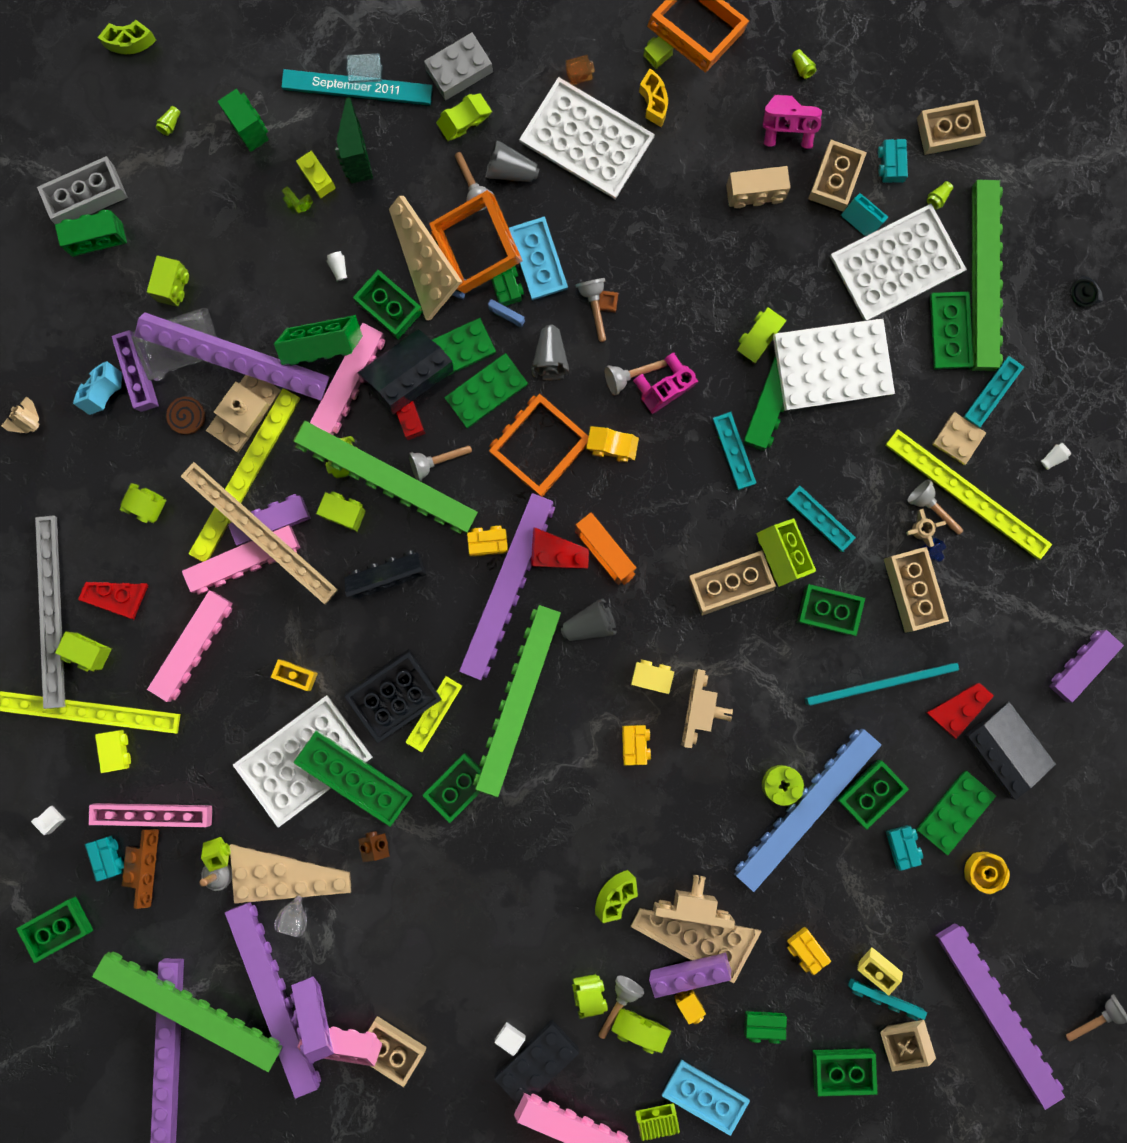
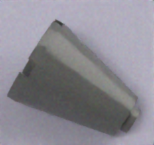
[485,140,539,182]
[531,325,569,380]
[561,598,616,641]

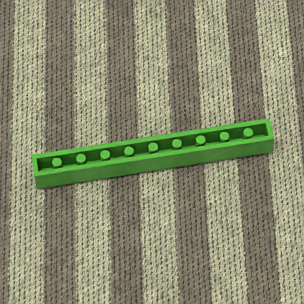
[972,180,1003,371]
[293,421,478,534]
[473,605,561,798]
[92,952,282,1072]

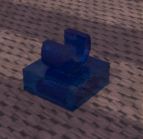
[921,538,947,562]

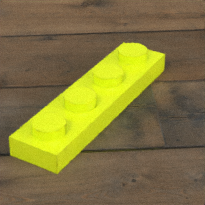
[406,676,462,752]

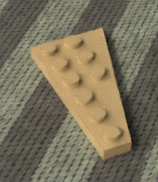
[389,196,462,320]
[230,844,351,903]
[630,908,761,983]

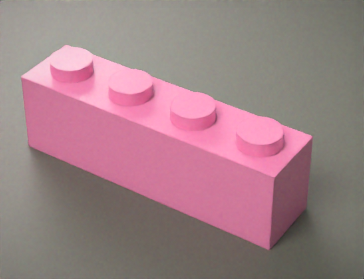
[297,1027,382,1067]

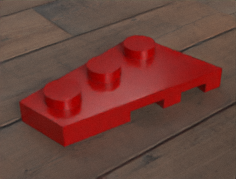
[531,527,589,568]
[78,582,148,620]
[926,683,994,739]

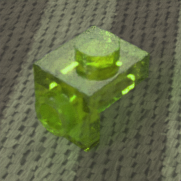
[282,186,313,214]

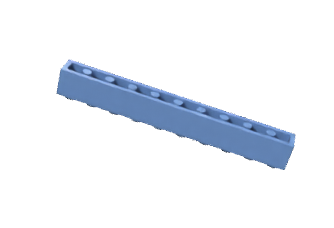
[735,729,881,892]

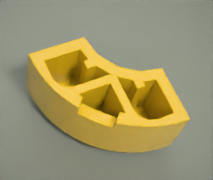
[639,69,668,127]
[586,426,639,463]

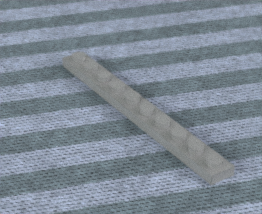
[35,516,65,709]

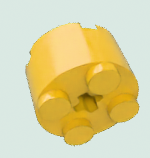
[964,852,1010,894]

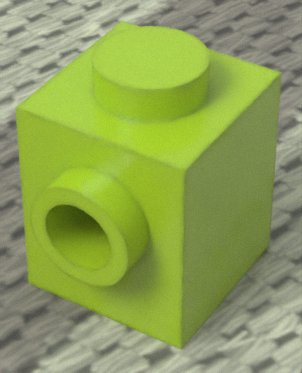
[643,36,674,69]
[201,837,231,872]

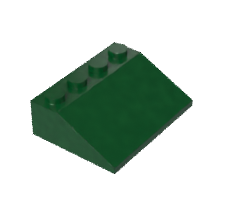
[335,97,373,184]

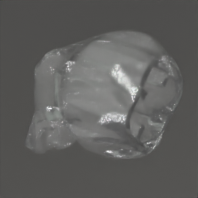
[274,896,307,937]

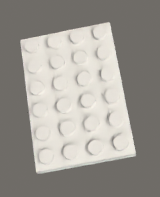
[519,77,655,200]
[830,204,967,321]
[773,319,895,411]
[233,695,373,827]

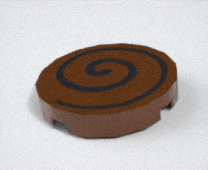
[166,397,206,435]

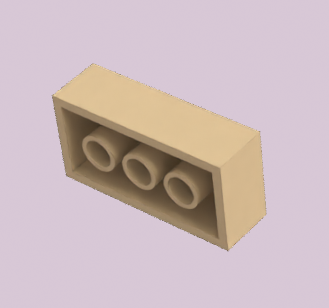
[884,547,949,633]
[689,551,776,615]

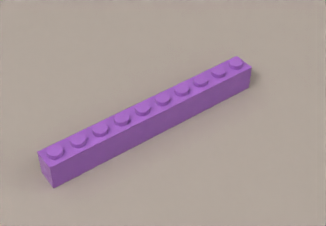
[134,312,330,400]
[459,493,556,680]
[225,902,321,1098]
[935,923,1065,1110]
[150,958,184,1143]

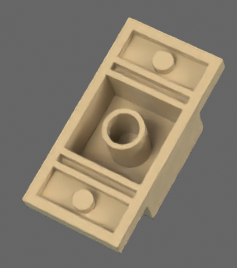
[206,375,281,453]
[681,669,733,748]
[653,875,735,929]

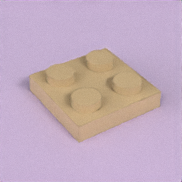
[932,412,986,465]

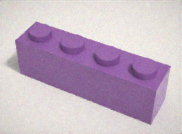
[112,330,159,412]
[228,494,311,547]
[1049,630,1124,703]
[649,952,731,998]
[290,977,334,1063]

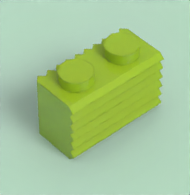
[636,1103,680,1141]

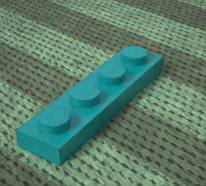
[963,356,1024,428]
[712,412,756,490]
[786,486,856,552]
[848,978,927,1020]

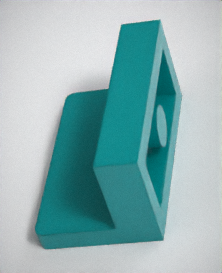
[841,193,888,236]

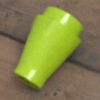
[791,49,817,79]
[155,106,181,136]
[927,181,953,209]

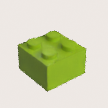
[147,256,189,307]
[316,491,366,532]
[55,632,112,672]

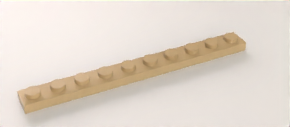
[181,462,338,605]

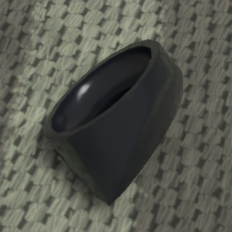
[1072,275,1103,307]

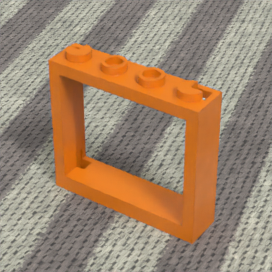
[647,0,749,73]
[429,190,523,294]
[489,394,589,497]
[575,512,636,585]

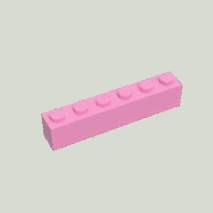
[310,323,386,435]
[182,525,300,595]
[147,590,233,702]
[89,803,212,827]
[514,1093,630,1143]

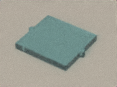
[346,54,383,83]

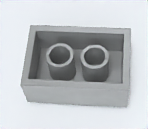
[424,32,493,101]

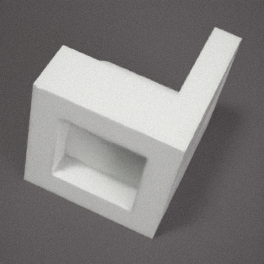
[31,806,66,835]
[494,1022,525,1056]

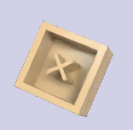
[880,1020,936,1071]

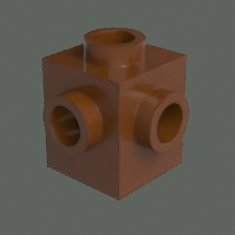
[358,831,390,862]

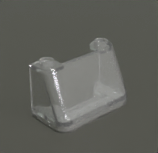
[131,308,216,381]

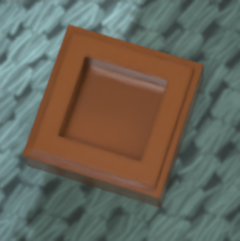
[598,291,619,313]

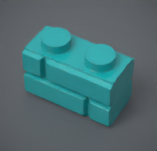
[878,139,908,183]
[886,825,923,871]
[85,836,124,882]

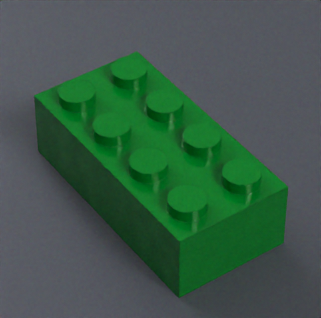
[274,315,363,365]

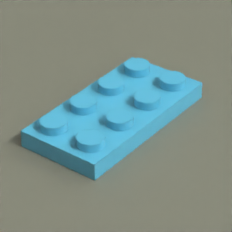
[509,216,568,300]
[662,1060,750,1136]

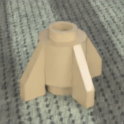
[1,396,40,433]
[906,509,946,547]

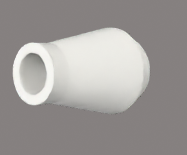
[326,251,347,281]
[1041,443,1071,470]

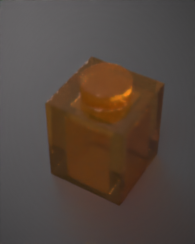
[566,55,595,85]

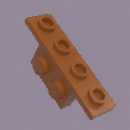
[122,829,159,909]

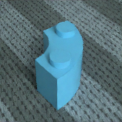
[73,361,122,415]

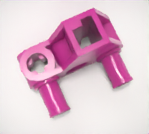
[763,95,822,148]
[633,353,699,414]

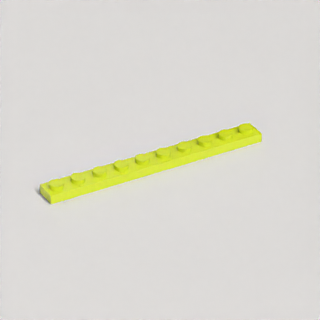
[189,388,301,562]
[885,429,1052,560]
[0,691,181,733]

